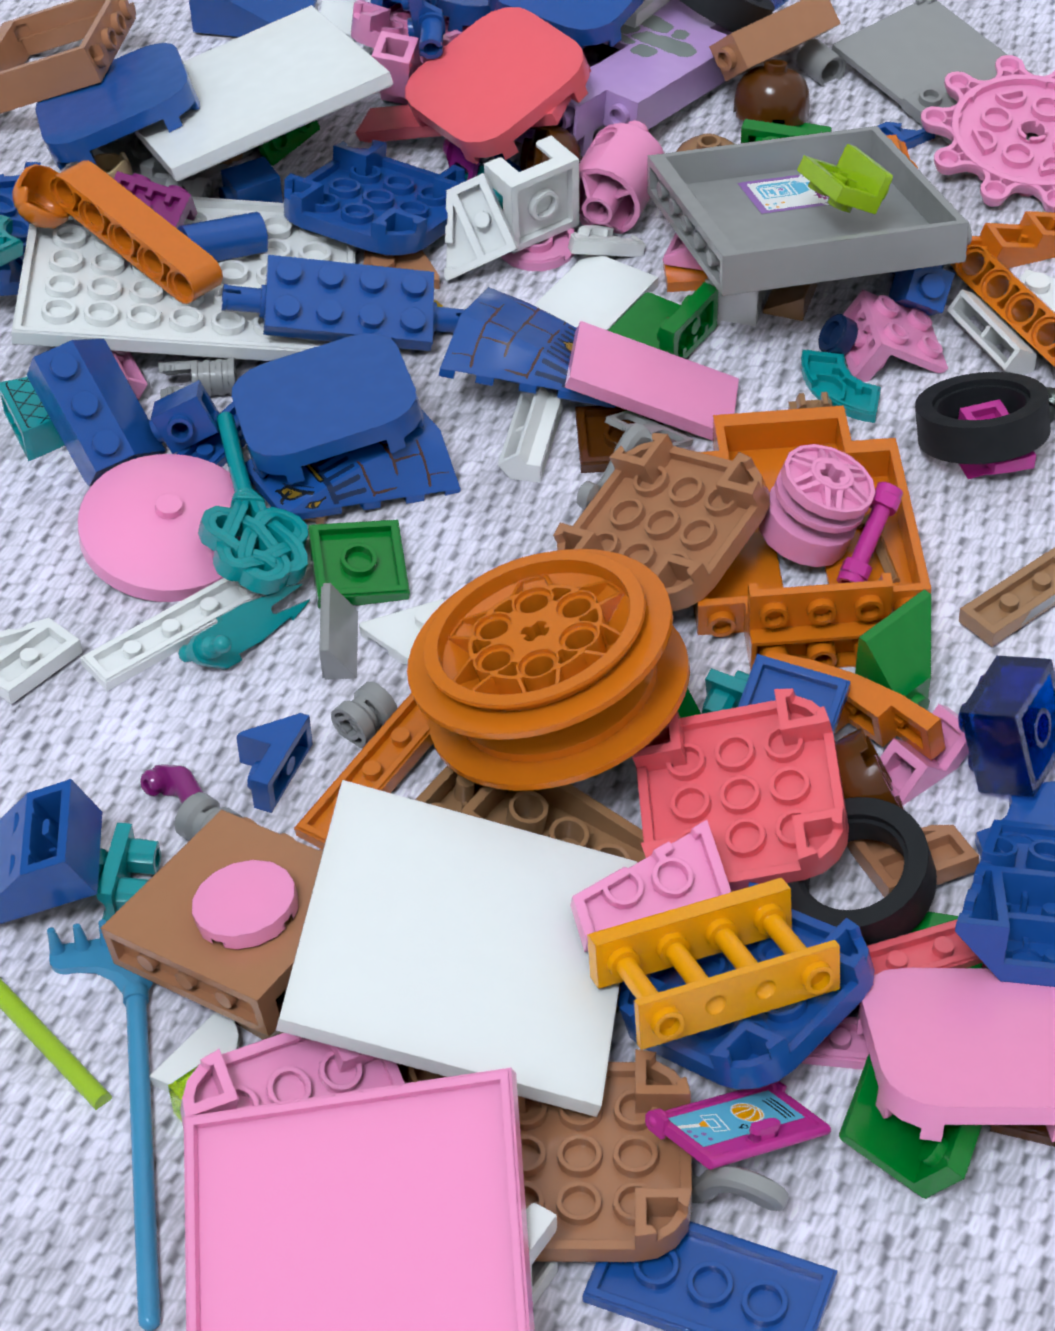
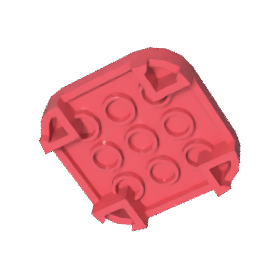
[405,7,592,164]
[632,688,849,892]

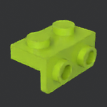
[797,144,893,215]

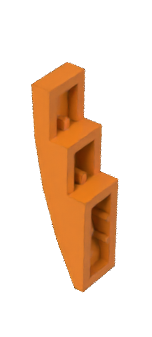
[951,211,1055,270]
[763,651,945,761]

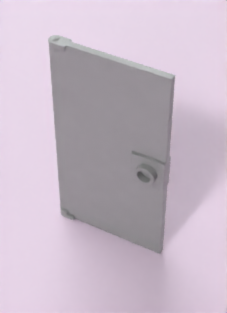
[832,0,1039,145]

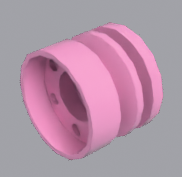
[759,444,876,567]

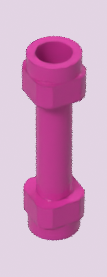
[836,482,903,583]

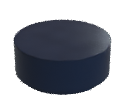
[818,314,858,356]

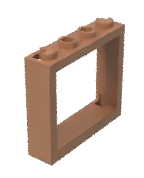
[0,0,136,114]

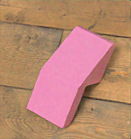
[880,704,982,805]

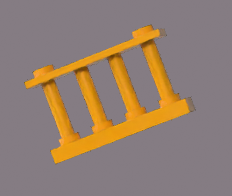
[587,877,840,1050]

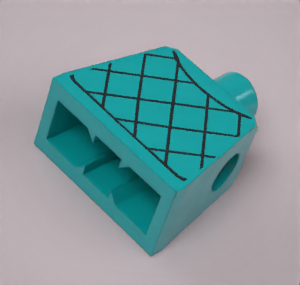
[0,377,65,461]

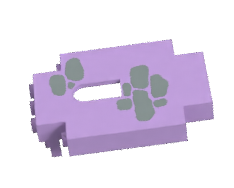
[515,0,732,156]

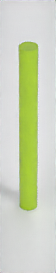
[0,978,112,1110]

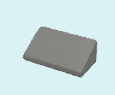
[319,583,358,680]

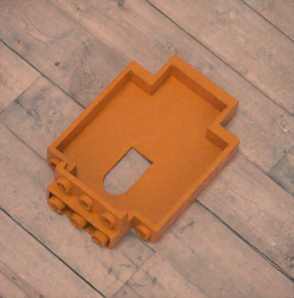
[693,405,932,672]

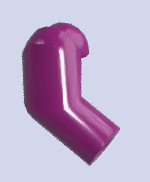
[140,764,204,804]

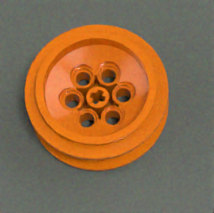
[407,549,690,791]

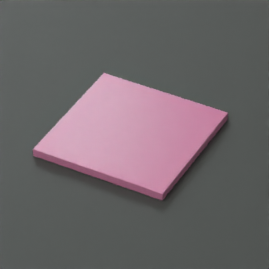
[184,1068,535,1331]

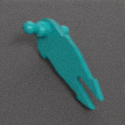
[178,584,310,670]

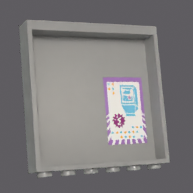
[647,126,972,296]

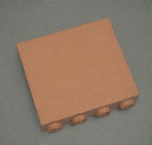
[100,809,323,1037]

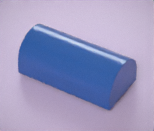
[177,212,268,262]

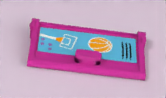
[645,1081,831,1170]

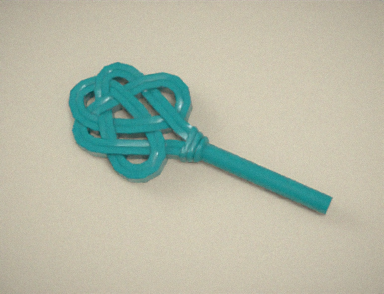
[198,411,308,595]

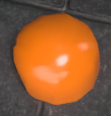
[12,164,70,229]

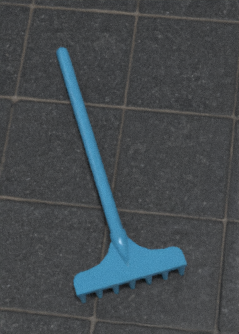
[47,919,161,1331]

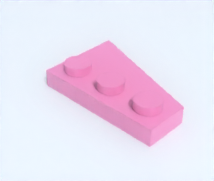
[570,820,731,952]

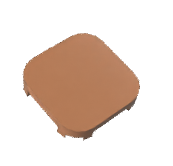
[553,433,770,611]
[518,1049,692,1262]

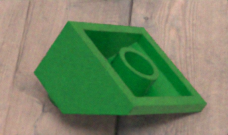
[855,589,931,710]

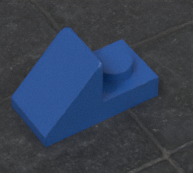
[236,713,313,813]

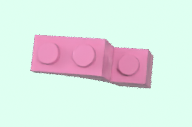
[371,30,423,105]

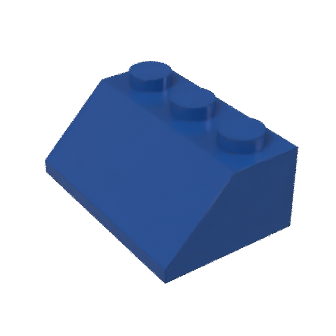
[26,338,166,486]

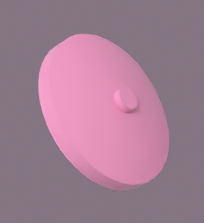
[78,454,241,602]

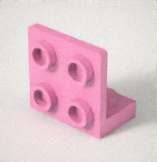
[843,290,948,382]

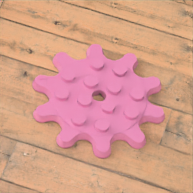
[920,55,1055,213]

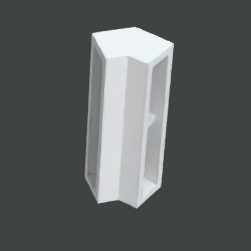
[947,289,1037,375]
[497,387,563,483]

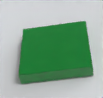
[308,520,410,608]

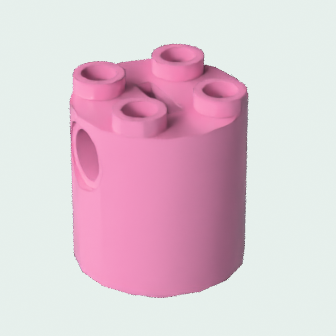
[579,120,664,234]

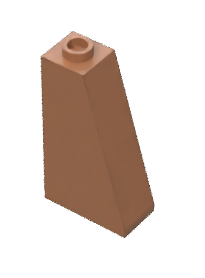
[709,0,841,81]

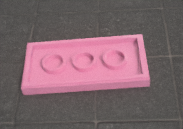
[565,321,739,441]

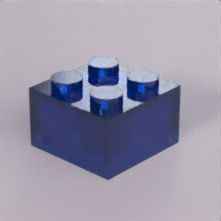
[958,655,1055,797]

